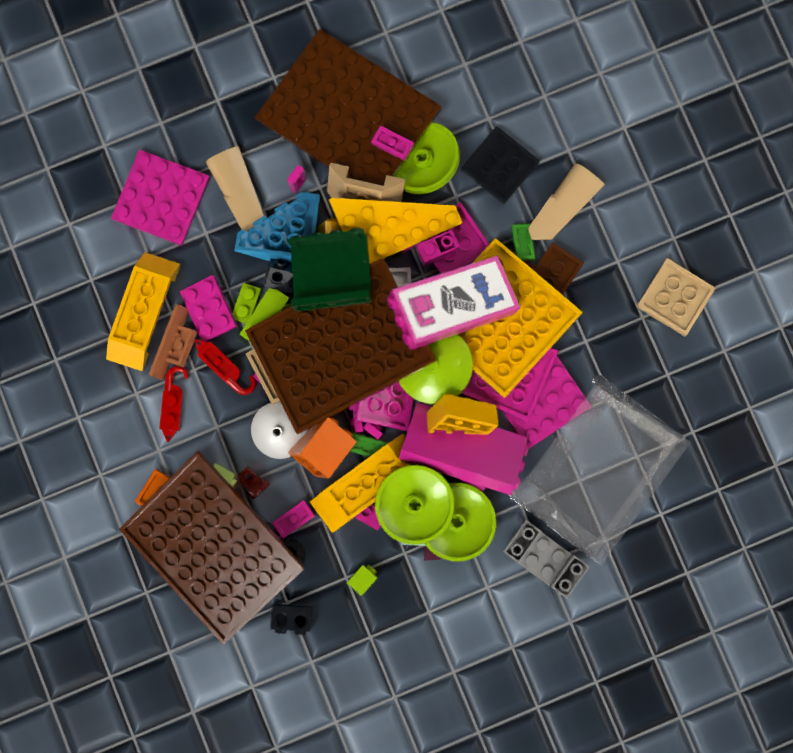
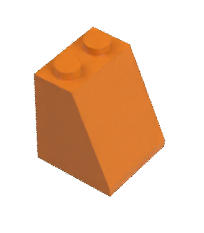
[288,417,357,479]

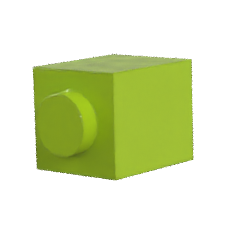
[347,564,378,596]

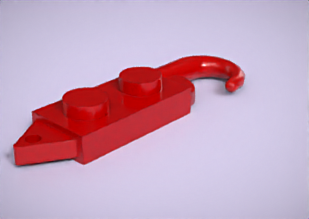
[195,339,256,395]
[159,366,188,442]

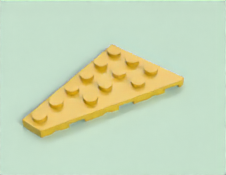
[328,198,462,264]

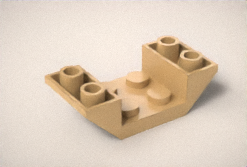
[327,163,405,202]

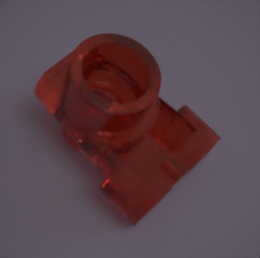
[237,466,270,499]

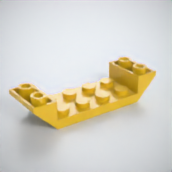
[106,252,181,371]
[310,434,415,533]

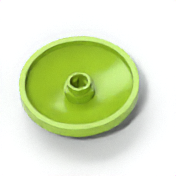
[393,122,460,194]
[399,334,473,404]
[375,465,454,544]
[424,483,496,562]

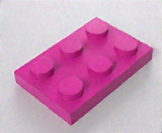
[180,275,238,342]

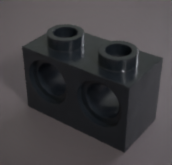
[265,258,294,294]
[270,604,313,635]

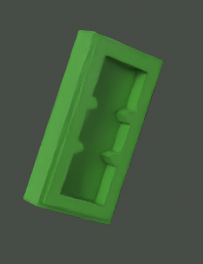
[511,223,535,262]
[350,432,388,457]

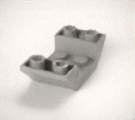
[503,520,590,599]

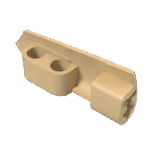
[206,146,264,232]
[528,163,604,240]

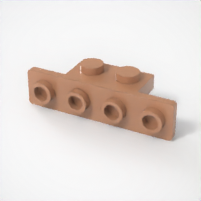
[149,304,197,380]

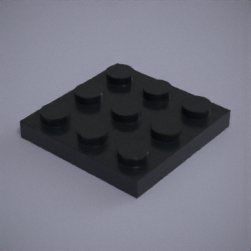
[460,126,540,205]

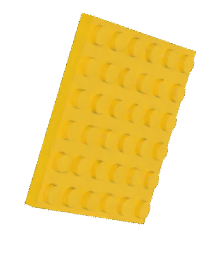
[458,238,583,399]

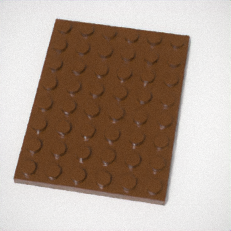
[255,29,442,186]
[245,257,437,434]
[119,451,306,645]

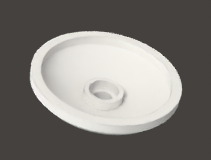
[251,402,309,459]

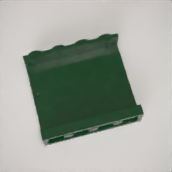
[287,227,373,312]

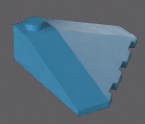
[235,192,320,263]

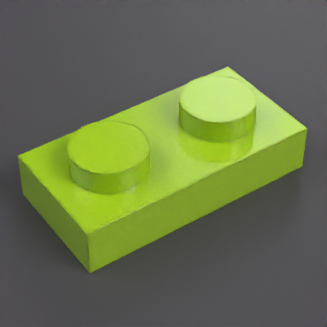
[232,283,262,324]

